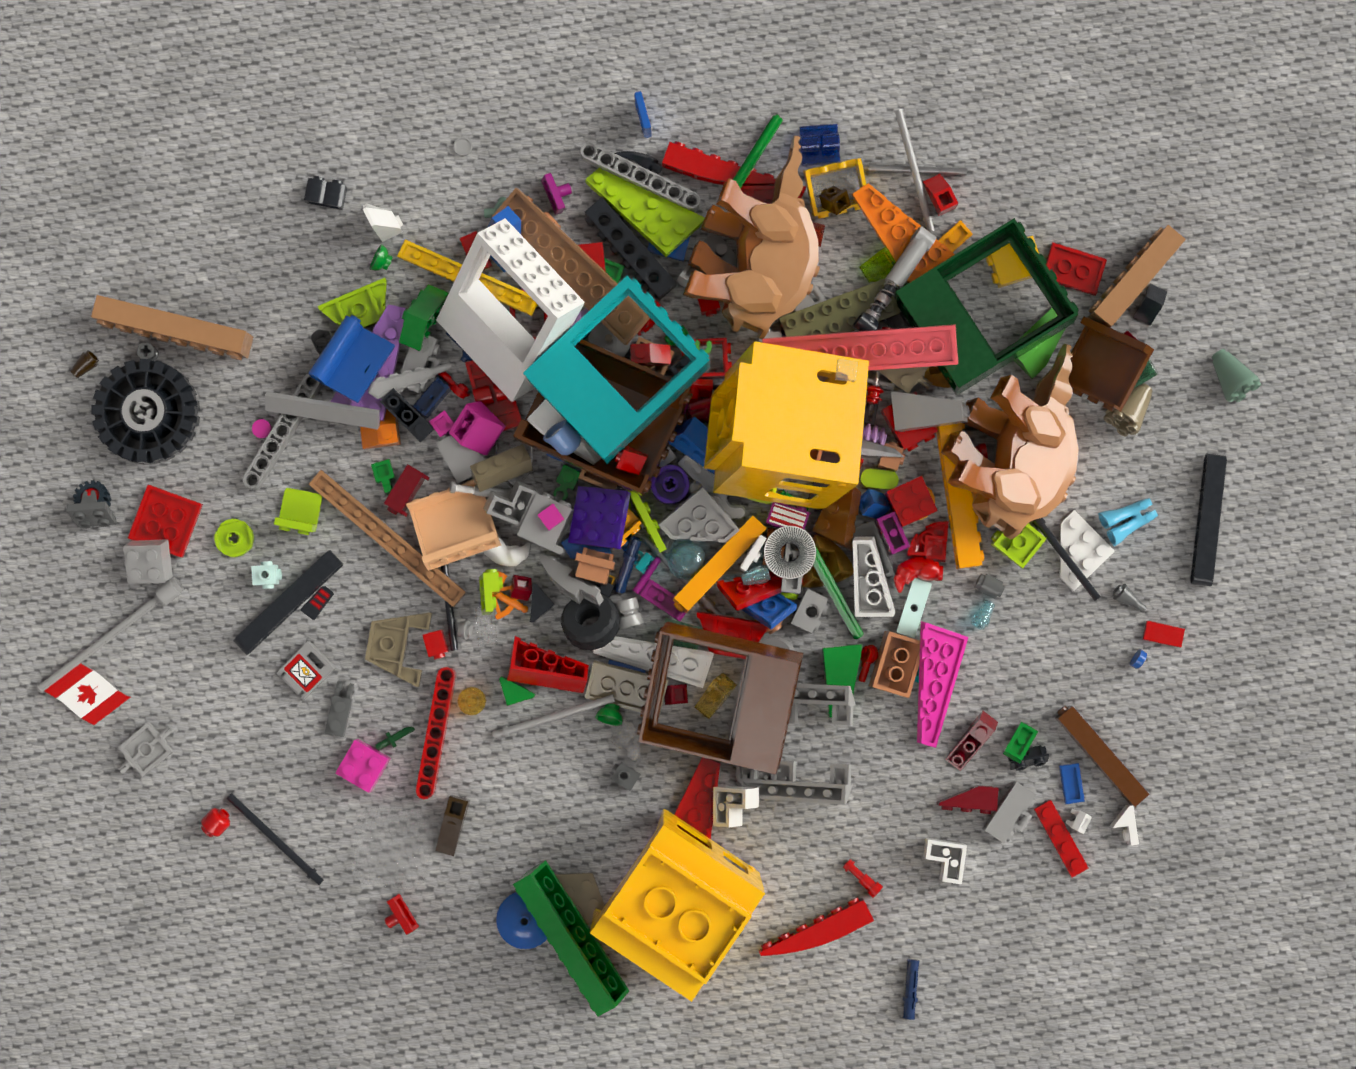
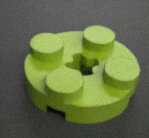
[214,519,254,557]

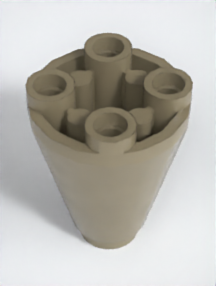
[1103,383,1153,437]

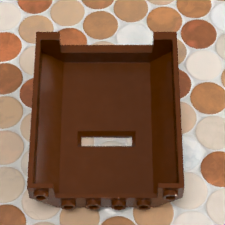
[513,339,693,496]

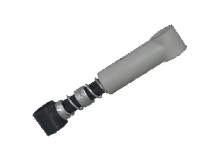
[852,226,937,331]

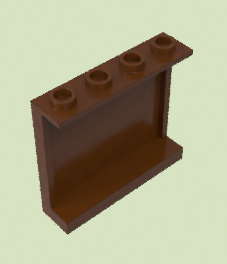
[1068,316,1154,412]

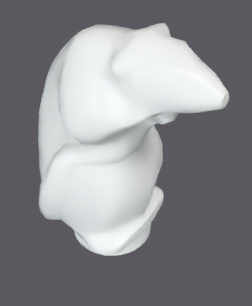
[484,538,530,567]

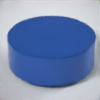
[1130,649,1147,669]

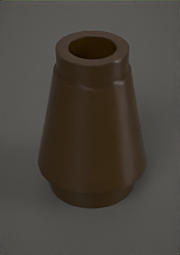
[70,350,99,378]

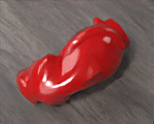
[894,557,943,593]

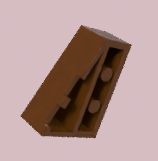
[812,487,862,551]

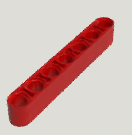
[416,667,456,799]

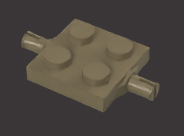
[877,367,933,393]

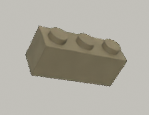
[470,444,533,492]

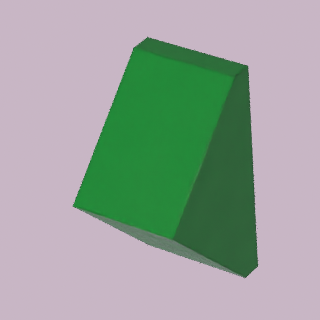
[499,676,536,706]

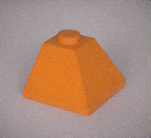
[360,408,401,449]

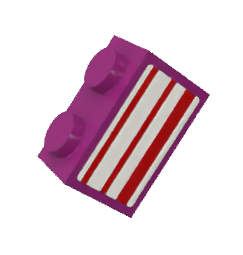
[766,502,810,530]
[876,511,910,556]

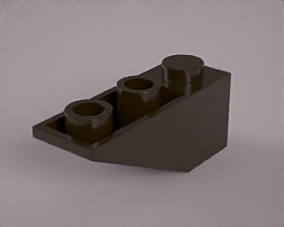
[435,795,470,856]

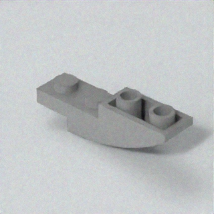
[539,554,604,606]

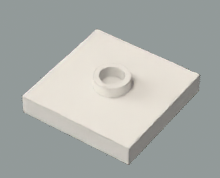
[739,535,767,573]

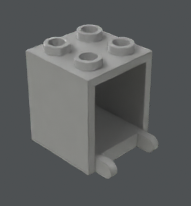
[517,492,574,556]

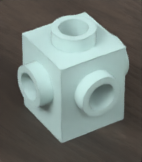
[251,561,282,589]

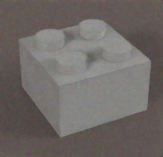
[123,540,173,584]

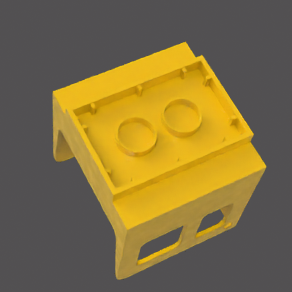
[704,341,869,509]
[590,809,765,1002]

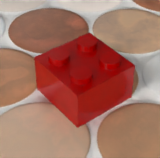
[885,476,938,527]

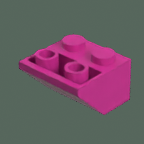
[449,401,506,455]

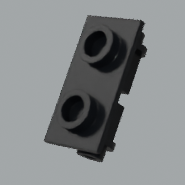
[1008,745,1049,771]

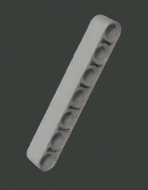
[580,142,700,212]
[243,374,323,490]

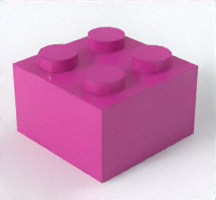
[335,739,391,793]

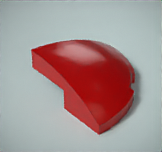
[907,521,949,562]

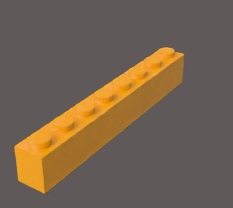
[936,423,984,569]

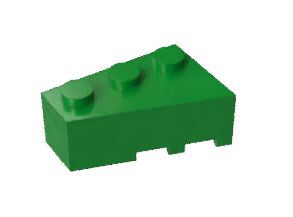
[399,284,449,351]

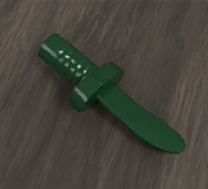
[375,727,415,751]

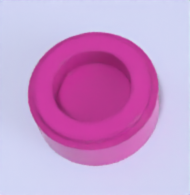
[252,419,272,439]

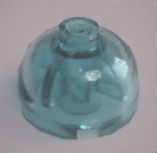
[667,541,706,580]

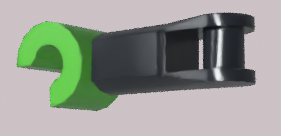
[666,340,712,377]

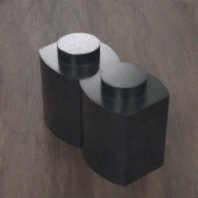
[304,176,347,210]

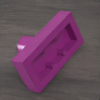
[541,173,572,215]

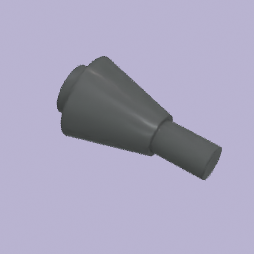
[1113,584,1147,612]

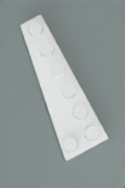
[593,636,714,688]

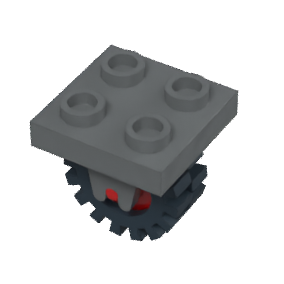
[67,480,116,529]

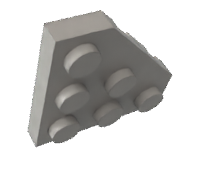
[658,486,740,543]

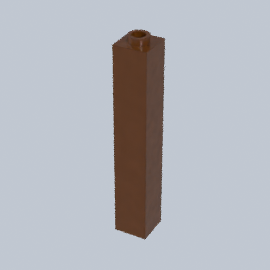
[1055,706,1150,807]

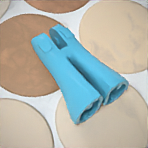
[1098,498,1158,546]

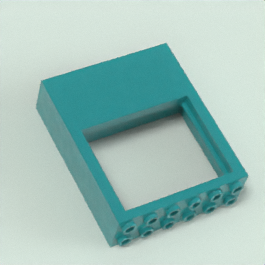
[523,276,710,464]

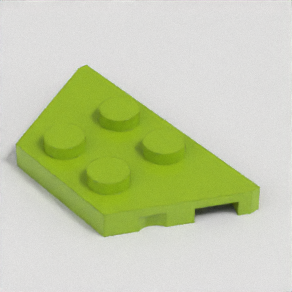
[317,277,387,328]
[627,489,667,553]

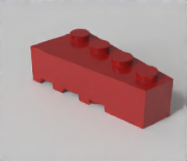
[507,636,589,693]

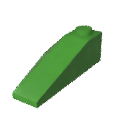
[1014,308,1066,379]

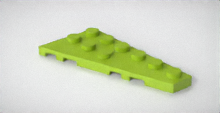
[585,168,705,257]

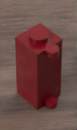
[384,464,430,517]

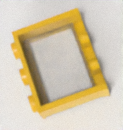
[803,158,866,219]

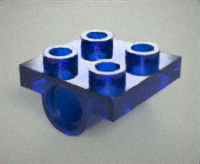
[799,124,840,166]

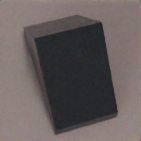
[1133,283,1167,326]
[530,584,555,623]

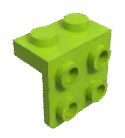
[274,488,323,535]

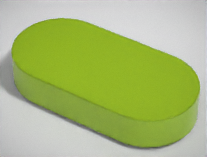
[860,469,899,490]

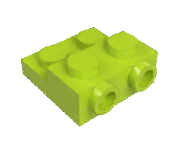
[990,524,1047,569]
[479,569,503,615]

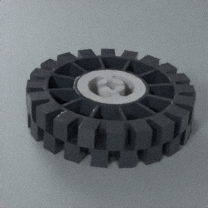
[91,359,200,464]

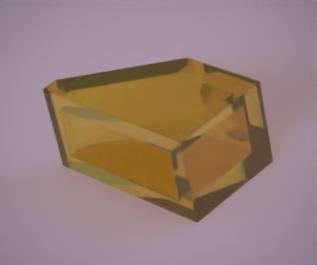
[694,673,737,719]

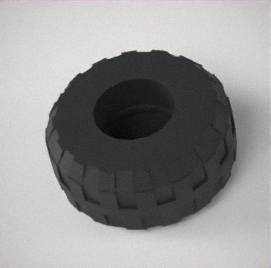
[561,594,620,651]

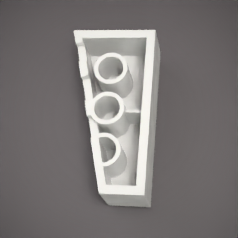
[853,536,895,617]

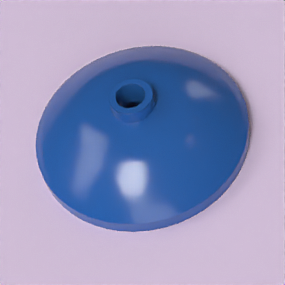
[496,892,547,949]

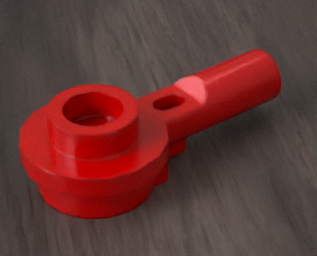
[438,371,470,400]
[858,645,878,683]

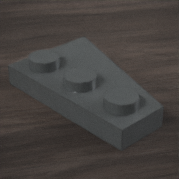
[852,520,896,577]

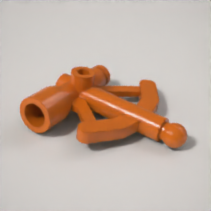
[492,571,529,620]

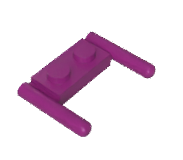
[632,557,686,622]

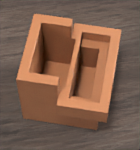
[575,547,615,585]

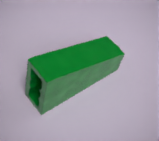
[822,644,862,718]

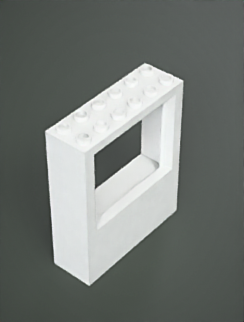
[436,219,585,402]

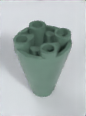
[1211,349,1262,402]

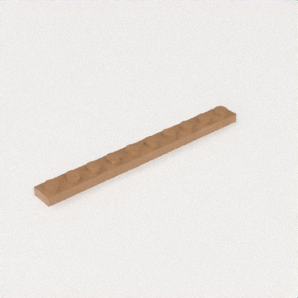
[309,470,467,607]

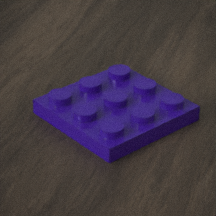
[568,486,631,550]

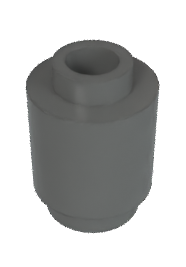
[975,574,1005,599]

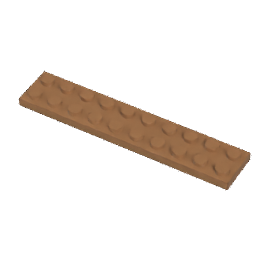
[492,188,650,345]

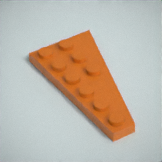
[851,183,955,283]

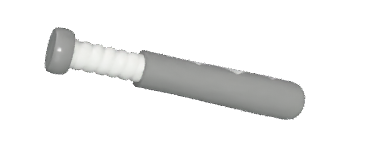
[450,482,512,498]

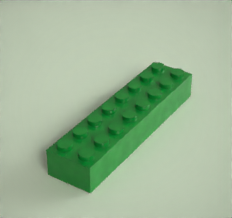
[513,860,629,1017]

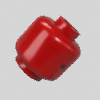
[201,808,230,837]

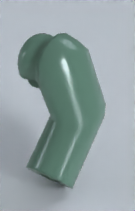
[484,197,507,218]

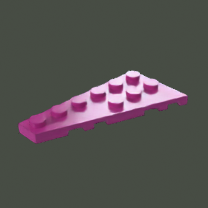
[917,621,968,748]

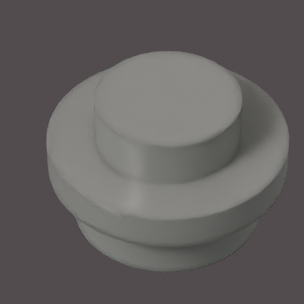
[458,620,473,640]

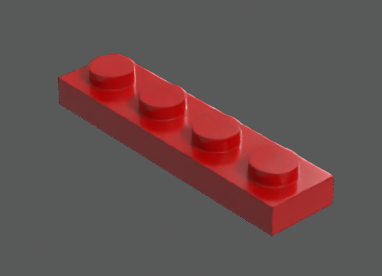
[1034,800,1089,878]

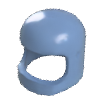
[543,420,581,455]

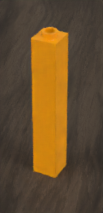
[673,516,767,614]

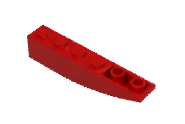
[662,141,776,186]
[759,897,874,956]

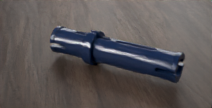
[613,536,643,593]
[902,959,920,1020]

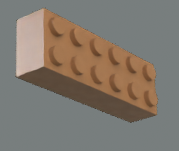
[1087,225,1186,328]

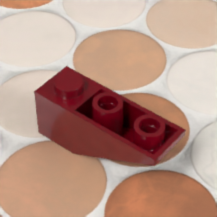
[945,711,998,771]
[937,785,999,814]

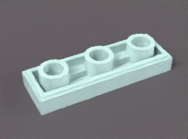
[896,578,932,638]

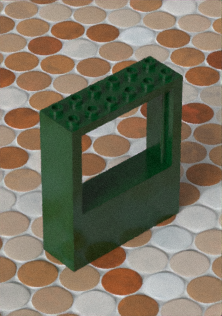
[895,218,1079,396]

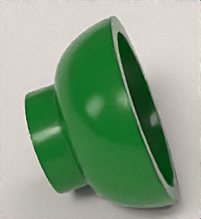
[369,244,393,271]
[595,703,623,726]

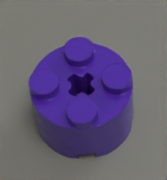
[651,465,689,505]

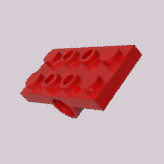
[465,360,521,432]

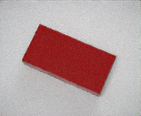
[1142,621,1185,648]

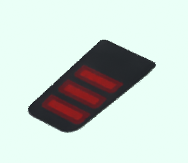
[301,586,334,620]

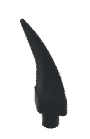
[614,151,662,174]

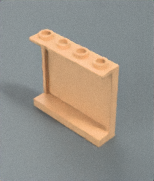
[406,480,501,571]

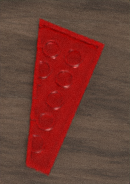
[674,757,720,848]

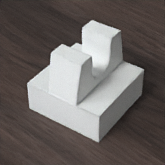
[1066,809,1092,834]

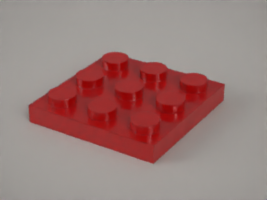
[128,484,203,558]

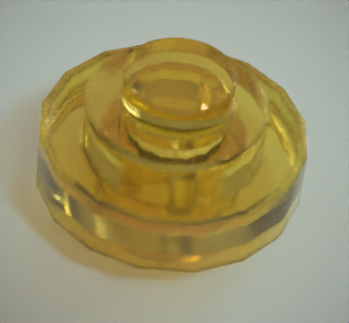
[457,687,486,715]

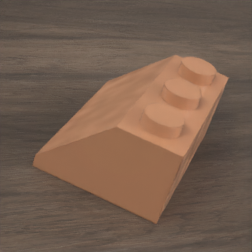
[868,631,920,698]

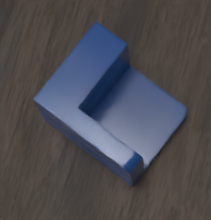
[859,488,891,519]

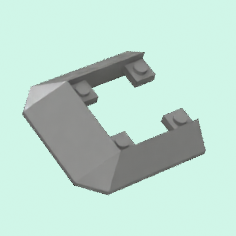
[736,684,856,805]

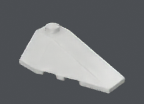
[363,203,403,242]
[527,399,602,465]

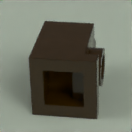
[819,186,851,215]

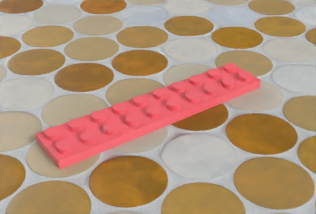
[762,325,958,371]

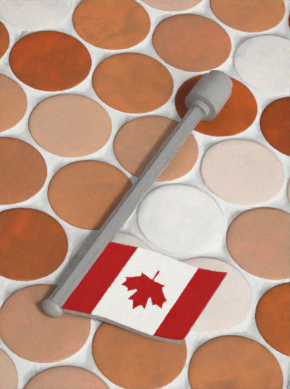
[36,577,184,725]

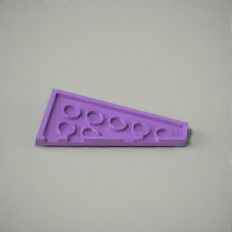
[331,304,406,421]

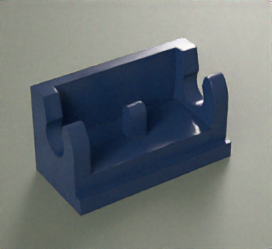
[413,377,451,418]

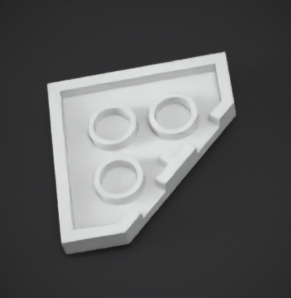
[1059,510,1115,591]

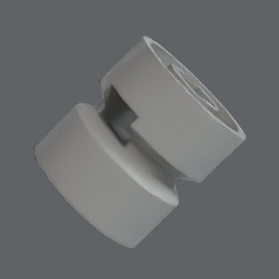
[614,597,644,630]

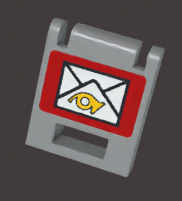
[276,641,336,701]

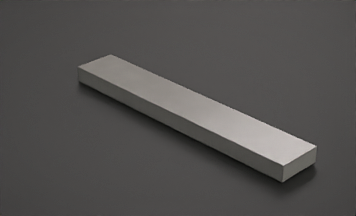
[265,392,380,429]

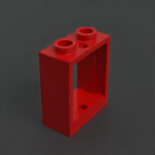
[681,338,732,379]

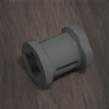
[137,342,159,361]

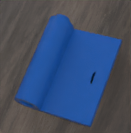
[308,315,395,403]

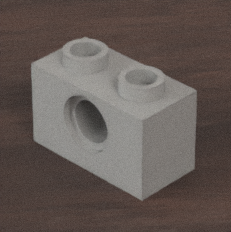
[790,589,830,634]

